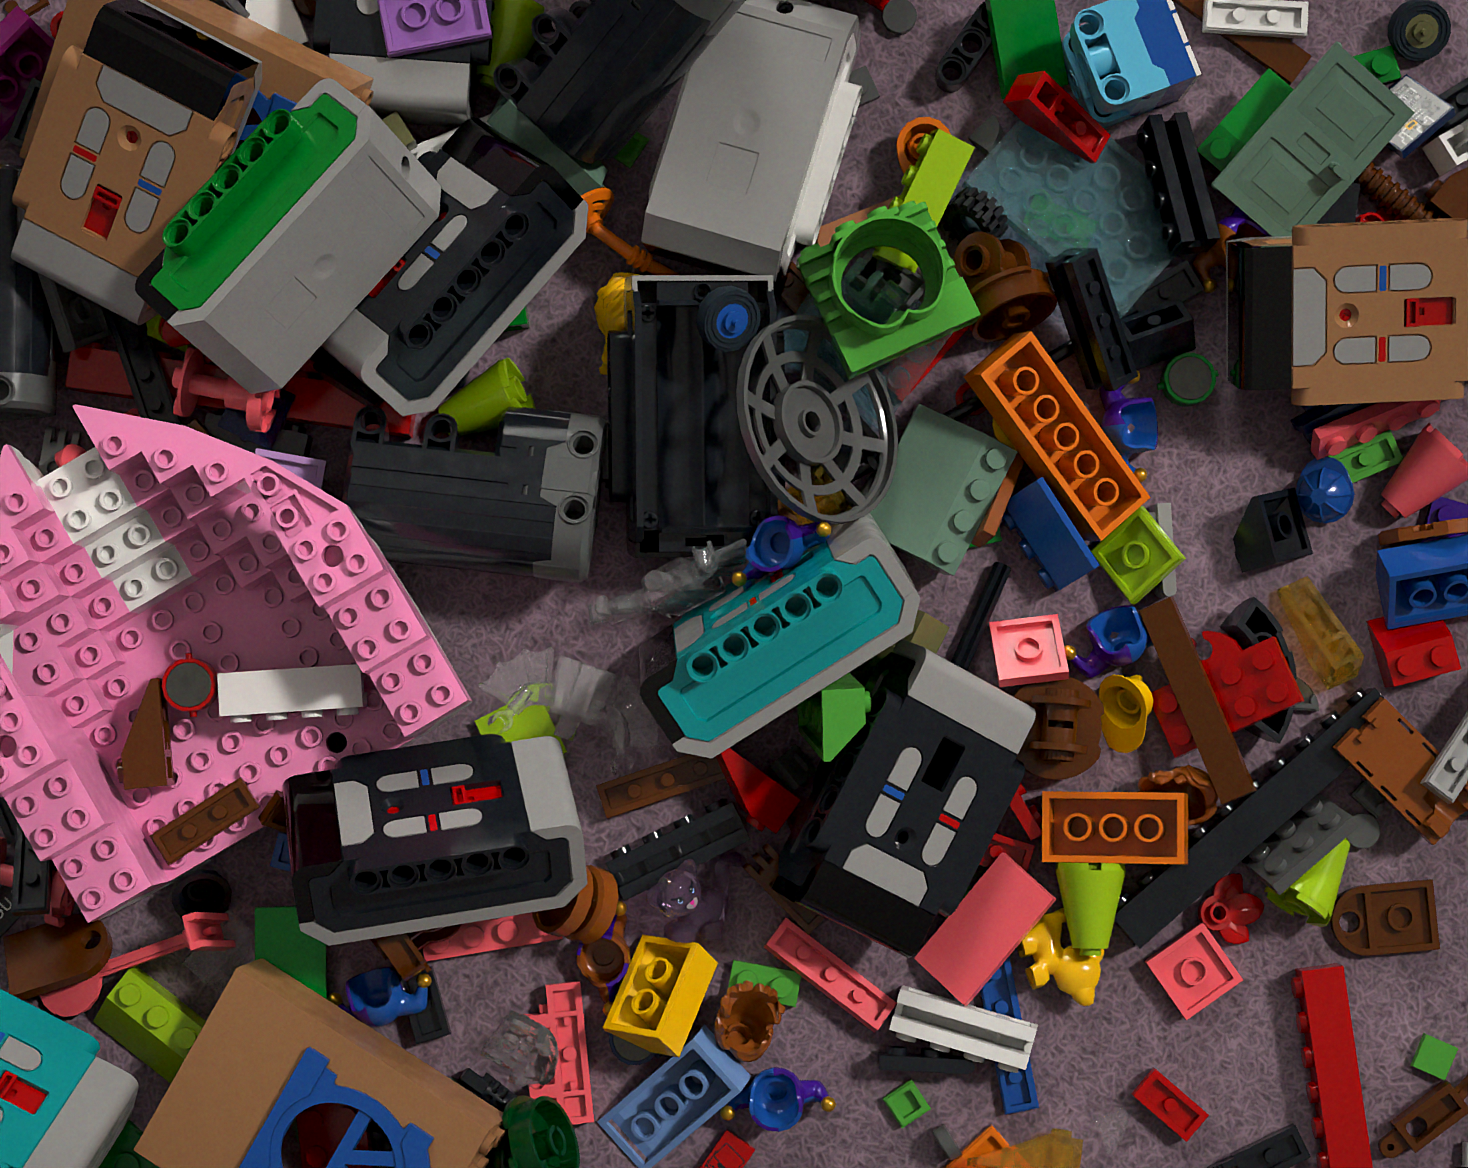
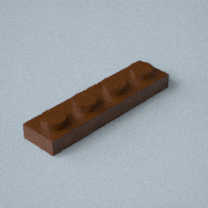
[596,754,726,818]

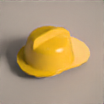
[1099,674,1154,753]

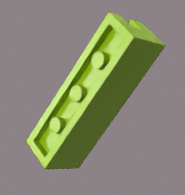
[872,129,975,274]

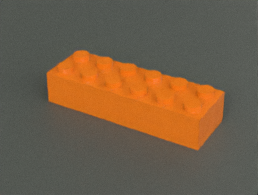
[964,331,1151,541]

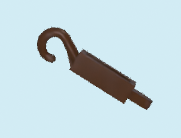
[1378,1075,1468,1158]

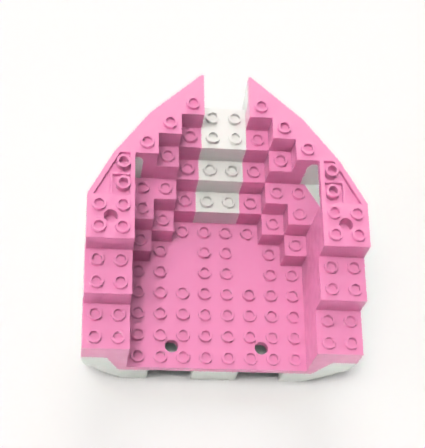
[0,404,472,923]

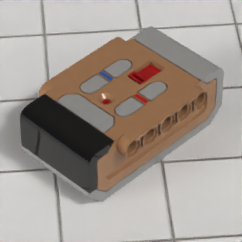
[11,0,263,325]
[1226,218,1468,406]

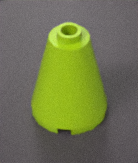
[475,0,545,90]
[438,358,536,436]
[1264,837,1350,927]
[1055,862,1126,956]

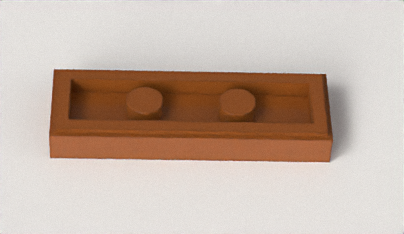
[971,452,1024,548]

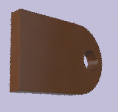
[1330,879,1440,956]
[3,914,113,1000]

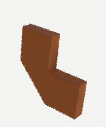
[1378,518,1468,546]

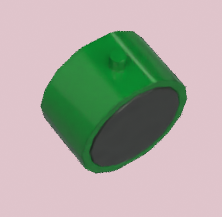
[1156,353,1219,407]

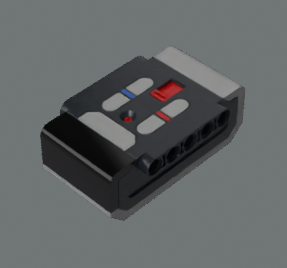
[321,118,588,416]
[282,734,588,946]

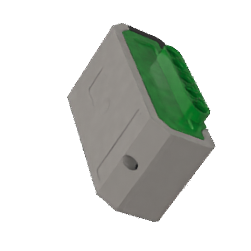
[135,78,441,394]

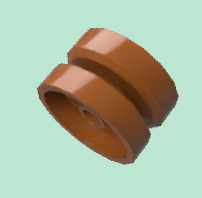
[532,865,618,944]

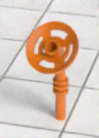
[579,187,680,275]

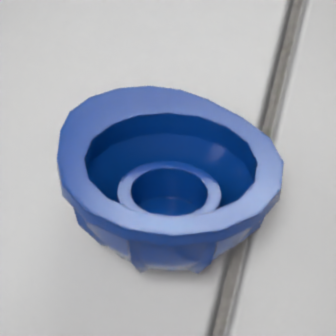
[1296,457,1355,523]

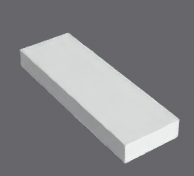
[1202,0,1309,39]

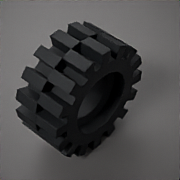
[941,187,1008,245]

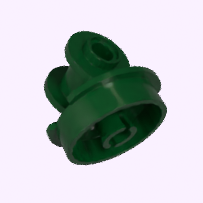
[485,1095,580,1168]

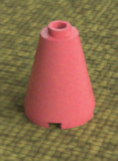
[1380,423,1468,519]

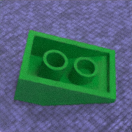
[1197,68,1294,172]

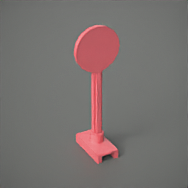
[39,912,236,1017]

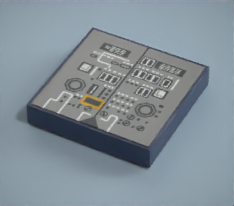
[1386,74,1456,159]

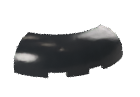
[1220,597,1297,744]

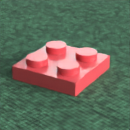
[989,614,1069,687]
[1144,921,1243,1020]

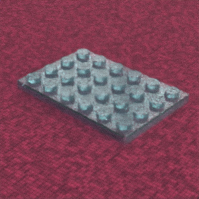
[962,120,1175,319]

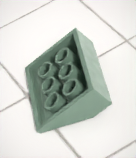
[870,404,1018,576]

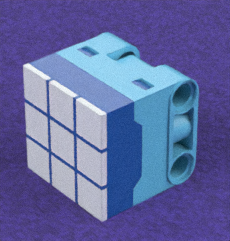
[1062,0,1201,128]

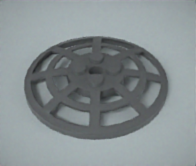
[736,315,898,525]

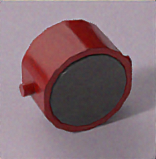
[162,653,218,717]

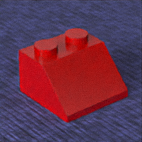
[1366,616,1461,688]

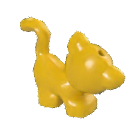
[1016,908,1104,1006]

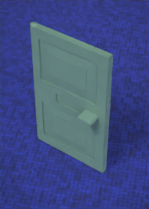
[1211,41,1415,236]

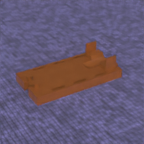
[1332,697,1468,845]

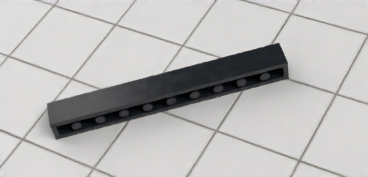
[1114,687,1400,949]

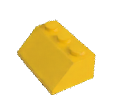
[603,934,718,1057]

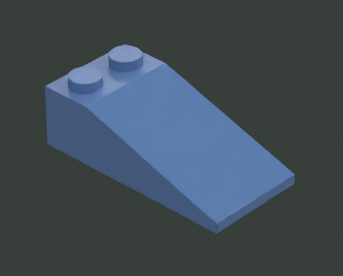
[597,1024,752,1168]

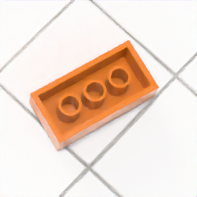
[1042,791,1188,865]

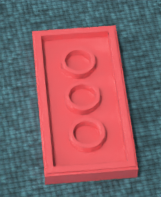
[914,852,1056,1006]

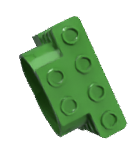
[796,201,981,380]

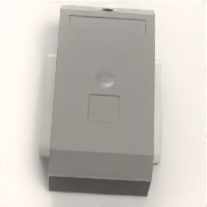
[641,0,863,292]

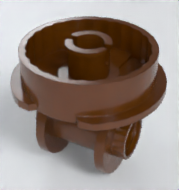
[953,232,1057,342]
[1013,677,1104,780]
[370,924,462,983]

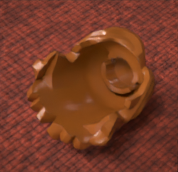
[1138,765,1218,826]
[714,980,785,1062]

